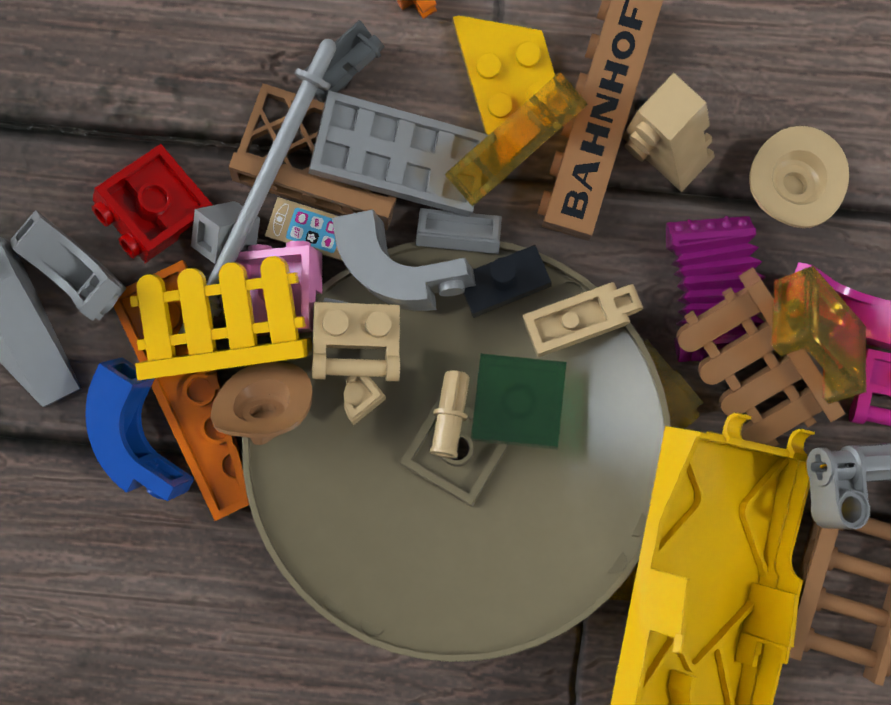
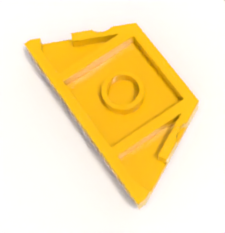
[453,15,565,170]

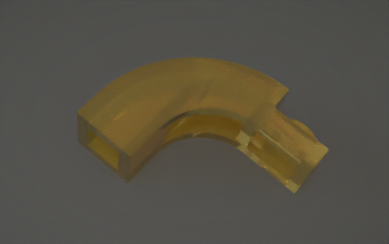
[445,72,588,206]

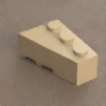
[622,72,715,192]

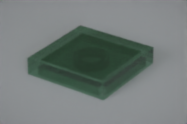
[471,354,567,450]

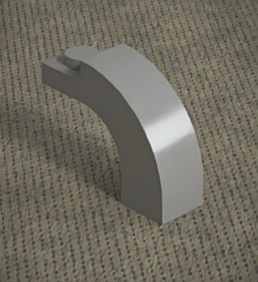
[332,209,476,311]
[9,210,127,321]

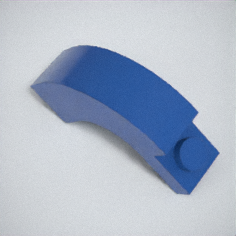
[86,357,194,501]

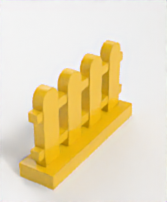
[130,256,312,381]

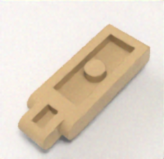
[523,283,643,358]

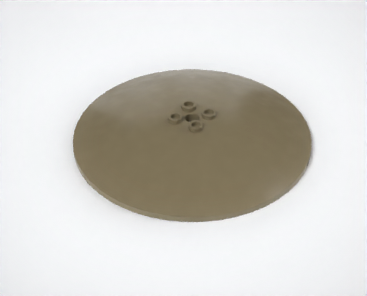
[242,241,671,662]

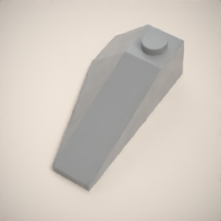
[0,237,82,407]

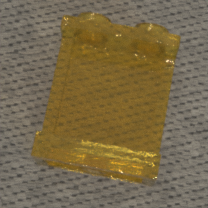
[772,266,866,404]

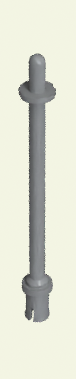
[178,39,337,345]

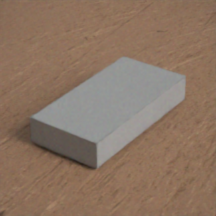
[416,208,502,254]

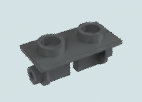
[304,20,385,103]

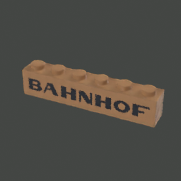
[537,0,663,241]

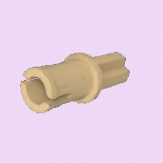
[430,370,470,458]

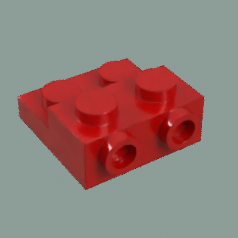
[92,144,213,263]

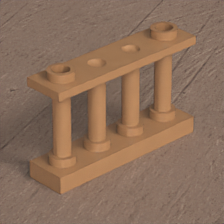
[789,517,891,686]

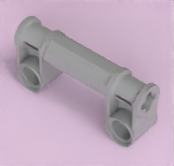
[807,443,891,529]

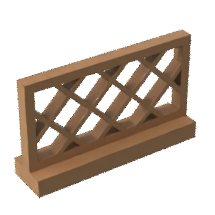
[229,83,397,230]

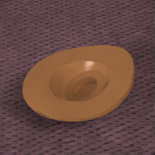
[211,361,313,445]

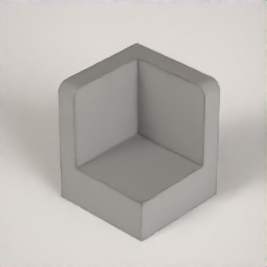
[191,201,260,264]

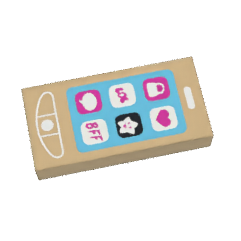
[265,197,343,262]

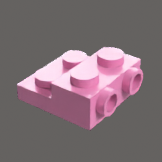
[236,241,322,336]

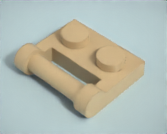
[312,302,400,382]

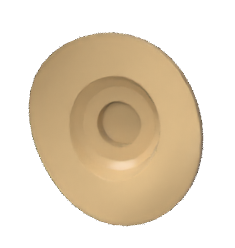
[749,126,849,228]

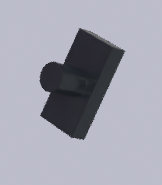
[463,245,552,318]

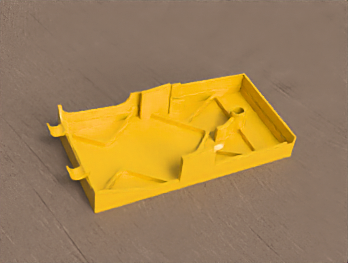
[610,413,827,705]

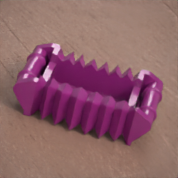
[666,216,766,362]

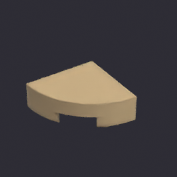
[343,376,387,426]

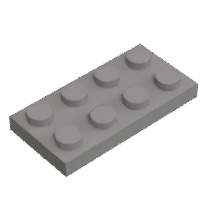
[308,90,489,217]

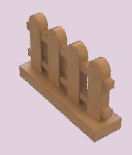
[676,267,845,447]

